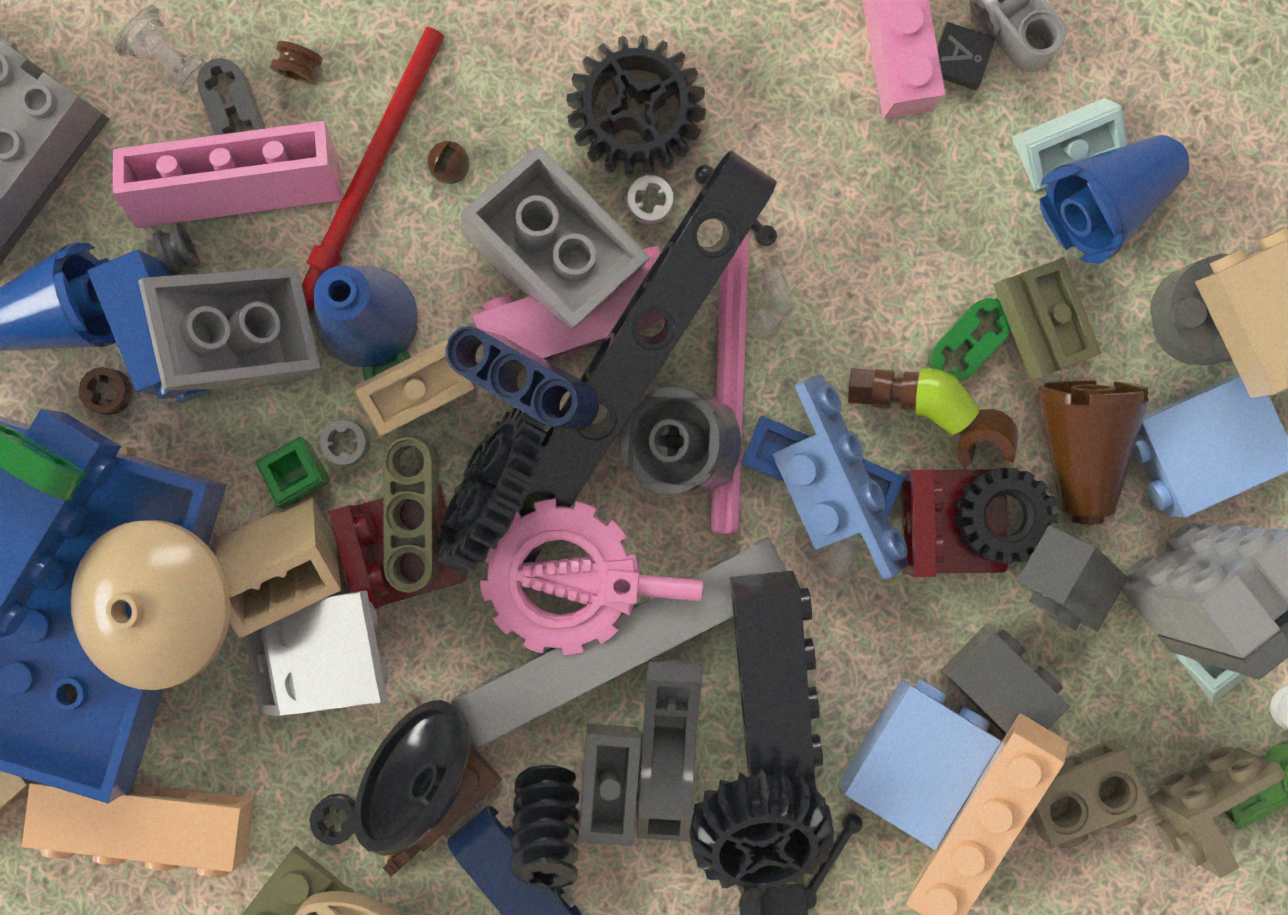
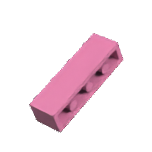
[862,0,946,119]
[113,121,342,228]
[472,246,664,370]

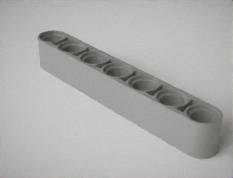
[451,537,786,748]

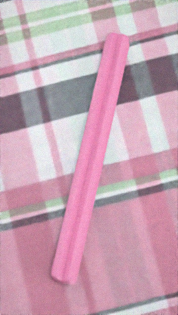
[710,231,750,534]

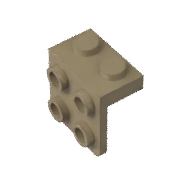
[1148,746,1286,878]

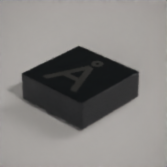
[937,22,995,91]

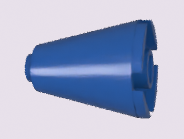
[1039,135,1189,264]
[0,242,116,351]
[314,266,417,367]

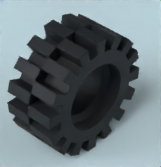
[953,468,1058,564]

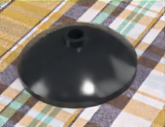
[354,700,470,856]

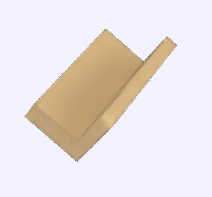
[354,339,475,437]

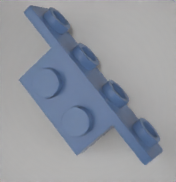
[772,374,908,580]

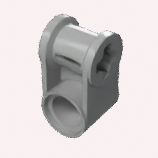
[969,0,1066,72]

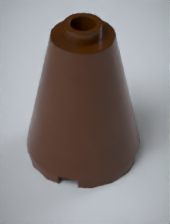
[1038,380,1149,525]

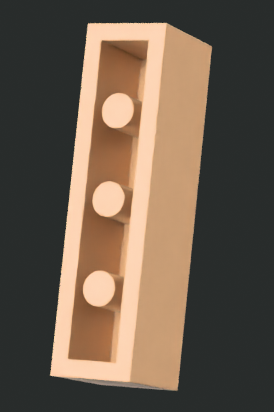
[906,713,1068,915]
[21,781,254,877]

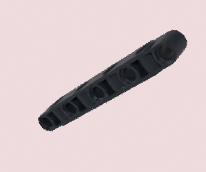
[519,150,777,563]

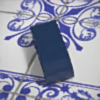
[445,326,599,430]
[447,805,582,915]

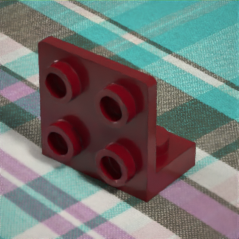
[901,469,1008,577]
[328,484,467,609]

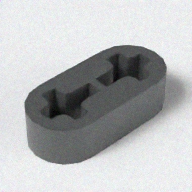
[197,58,266,135]

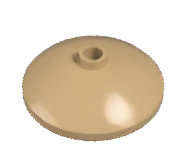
[70,520,231,690]

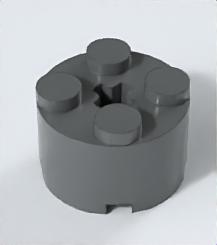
[1150,254,1232,365]
[620,387,741,495]

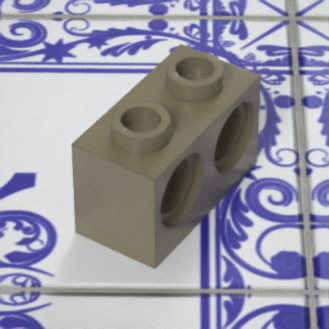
[1031,740,1151,848]

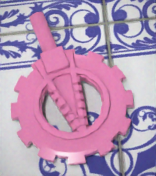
[480,498,703,656]

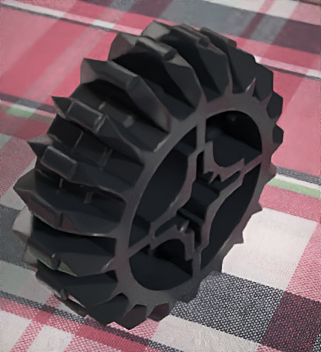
[566,34,706,178]
[689,768,834,894]

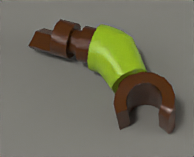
[848,367,1018,468]

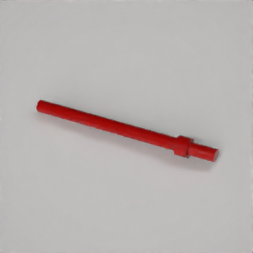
[301,27,444,311]

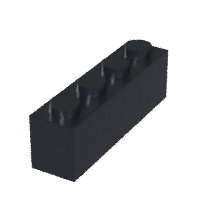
[730,570,823,785]

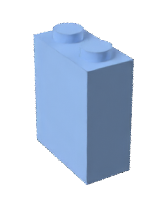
[1132,373,1288,518]
[838,679,1001,850]

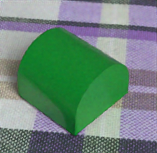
[255,437,330,509]

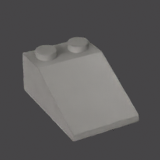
[461,144,650,330]
[138,267,321,390]

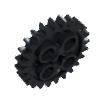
[436,407,547,574]

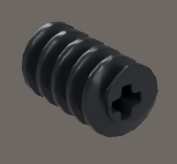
[510,765,580,888]

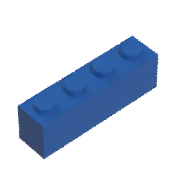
[0,409,122,638]

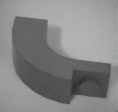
[637,660,703,841]

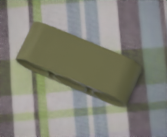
[383,437,440,593]

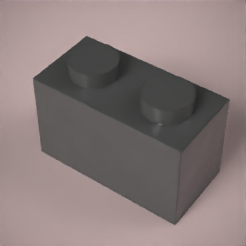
[1017,525,1128,632]
[940,627,1070,735]
[579,724,641,846]

